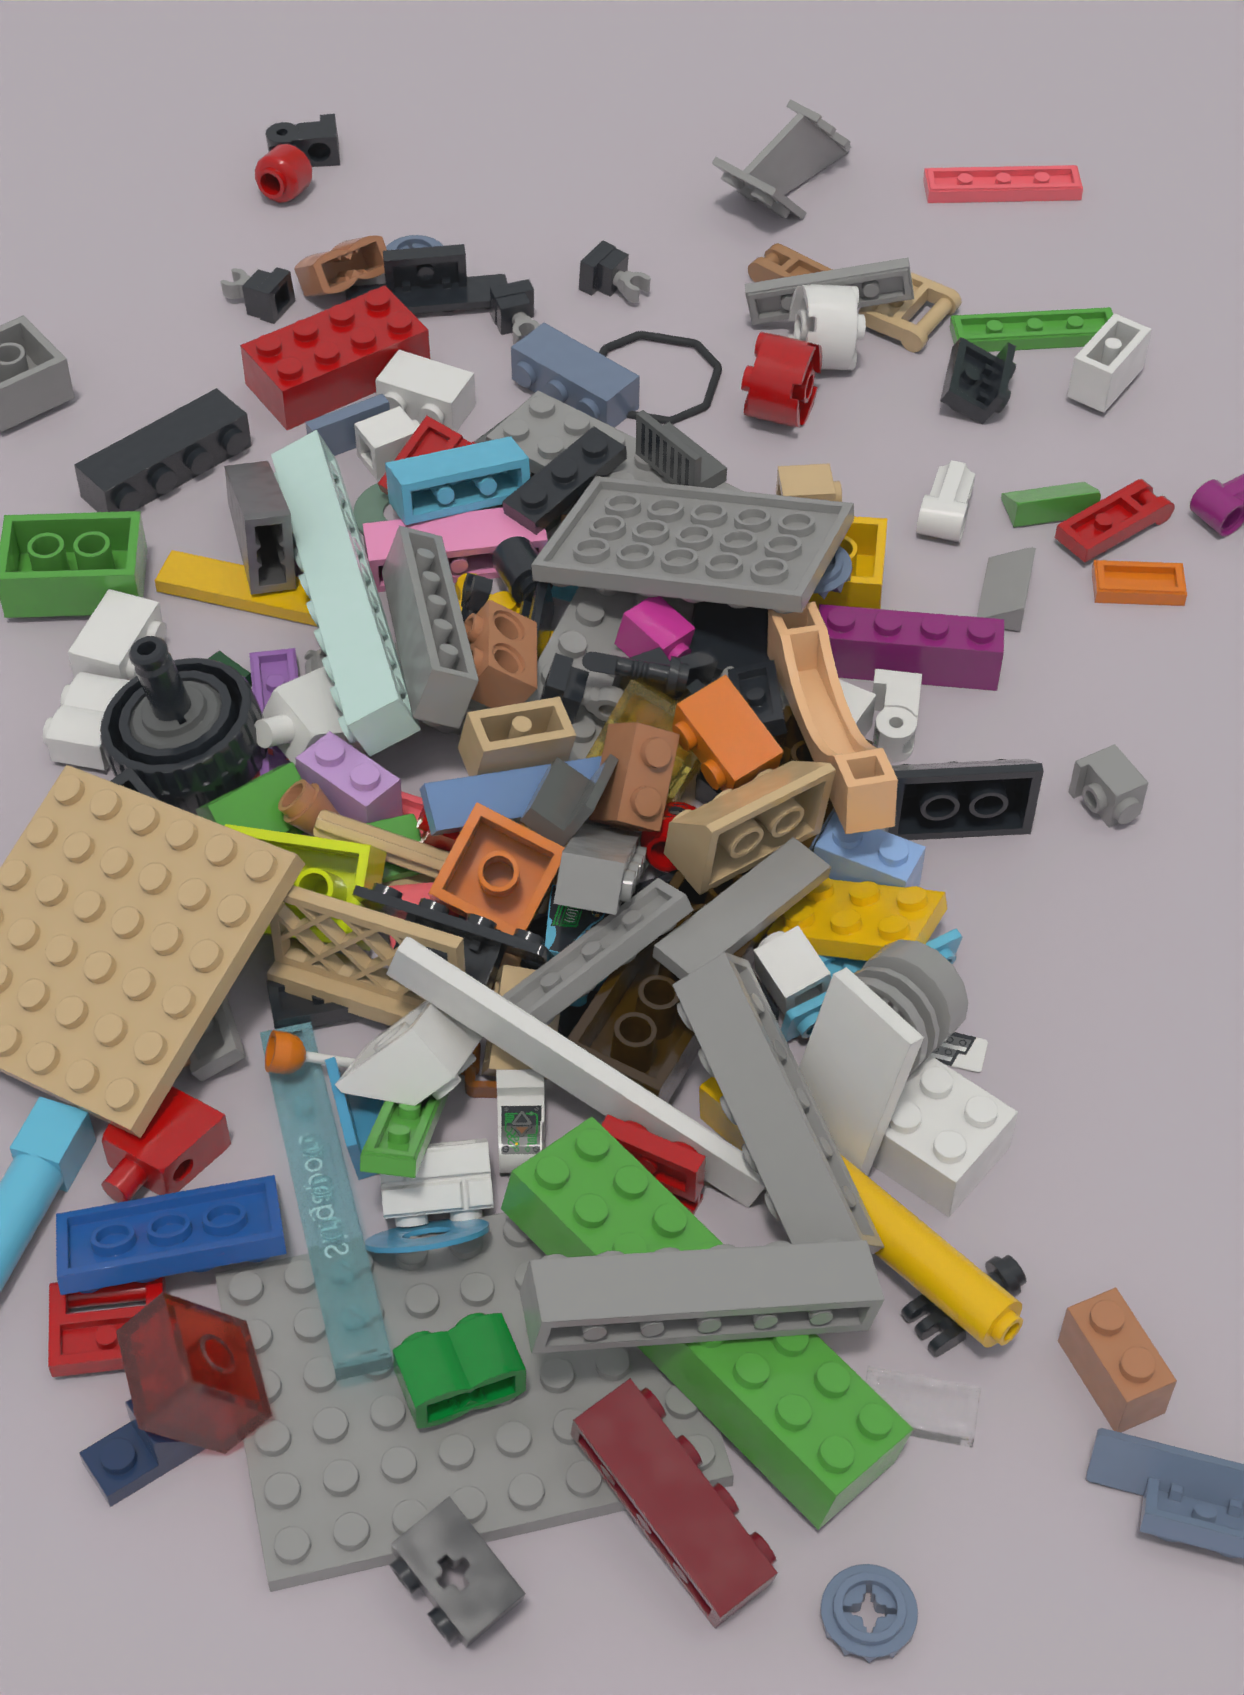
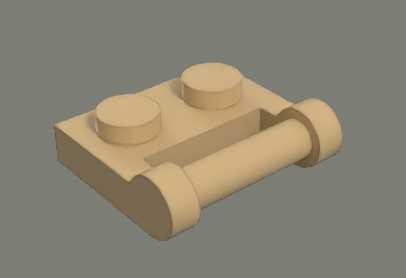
[859,272,962,353]

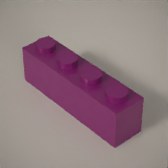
[819,604,1004,691]

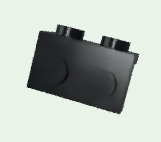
[940,337,1016,425]

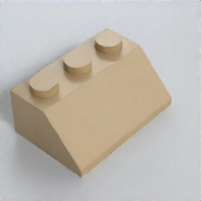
[664,761,836,895]

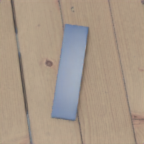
[420,756,602,836]

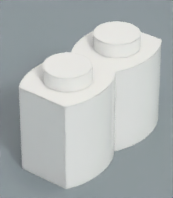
[43,672,130,770]

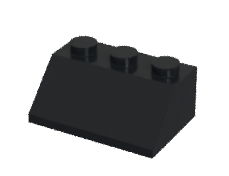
[885,759,1044,840]

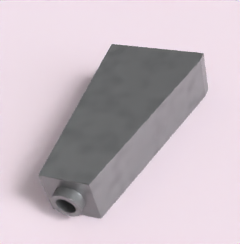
[225,461,296,595]

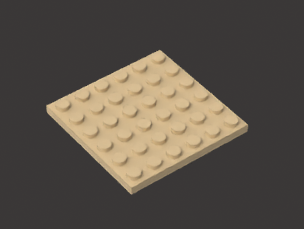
[0,764,305,1138]

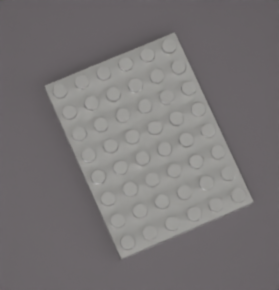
[215,1212,734,1592]

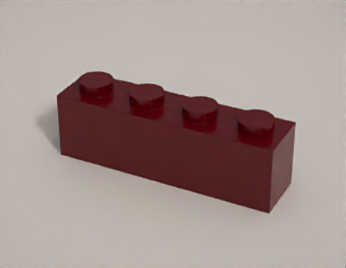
[570,1378,778,1628]

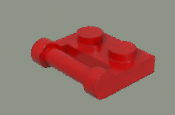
[48,1276,167,1377]

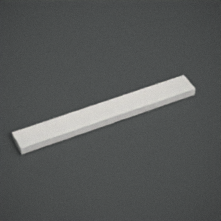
[386,936,765,1208]

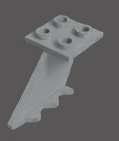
[712,99,851,220]

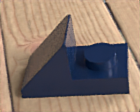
[79,1397,213,1507]

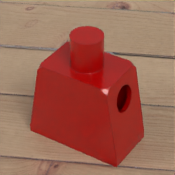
[101,1086,231,1203]

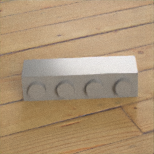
[553,823,647,915]

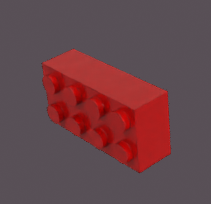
[240,286,430,430]

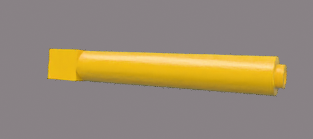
[699,1077,1023,1348]

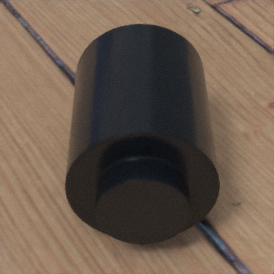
[492,536,553,604]

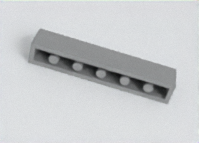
[382,525,479,729]
[673,952,884,1255]
[520,1238,885,1354]

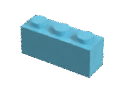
[385,436,530,525]

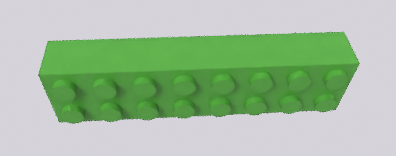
[501,1116,914,1530]

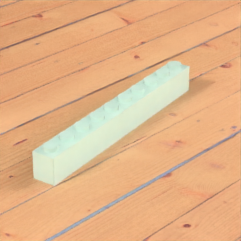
[271,430,421,757]

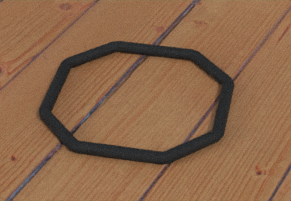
[599,331,722,424]

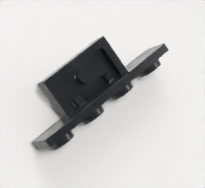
[345,244,507,314]
[352,883,554,989]

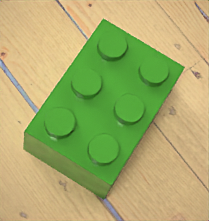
[0,511,148,618]

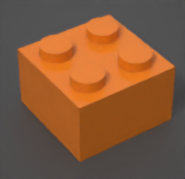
[428,802,565,935]

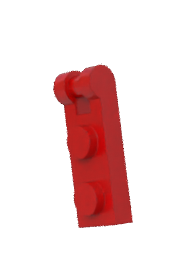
[1055,479,1175,563]

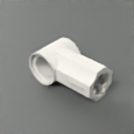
[916,460,975,542]

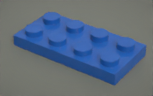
[56,1175,287,1295]

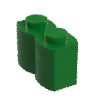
[392,1313,526,1428]

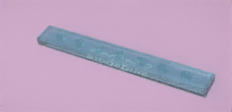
[260,1022,393,1381]

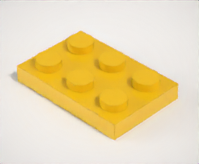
[767,878,948,961]

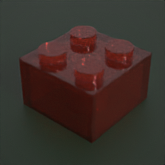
[116,1292,273,1454]

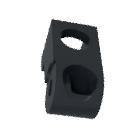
[265,114,340,167]

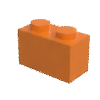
[672,674,784,791]

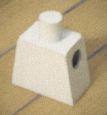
[254,667,365,766]

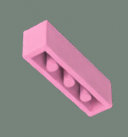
[363,507,548,592]

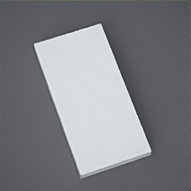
[799,967,924,1176]

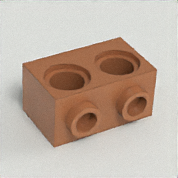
[464,599,537,708]

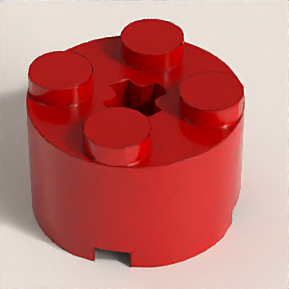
[741,332,822,428]

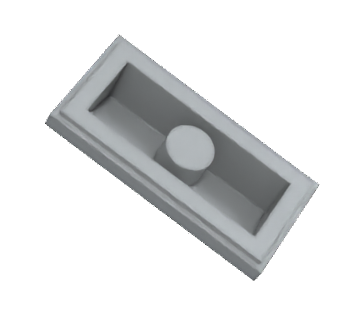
[977,547,1036,632]

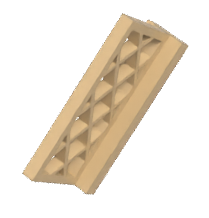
[267,885,465,1026]

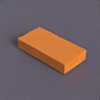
[1092,560,1187,606]

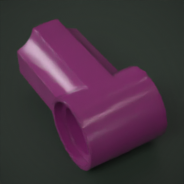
[1190,474,1244,537]

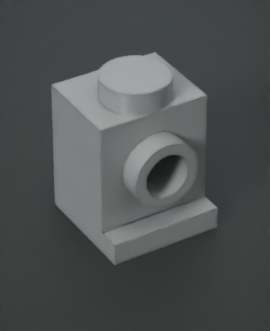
[1068,744,1148,828]

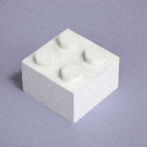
[872,1055,1018,1217]

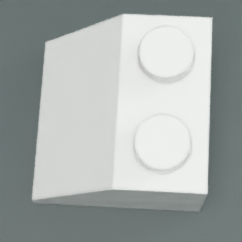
[335,1000,483,1106]

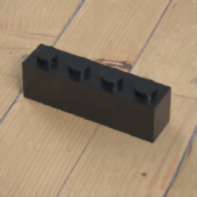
[74,388,252,512]

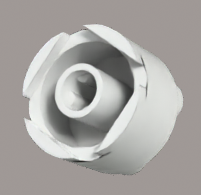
[788,284,866,371]

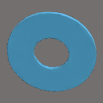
[365,1219,490,1253]

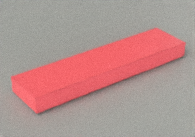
[923,165,1083,203]

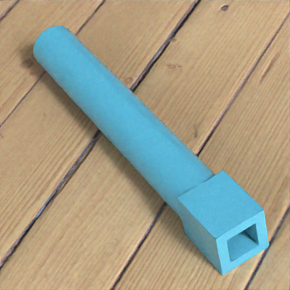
[0,1096,96,1293]

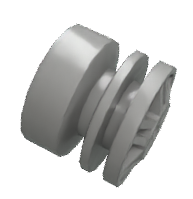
[854,939,969,1076]

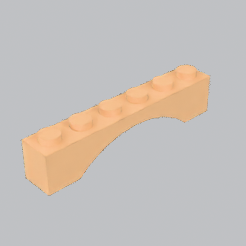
[767,602,898,834]

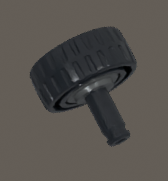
[100,636,268,813]

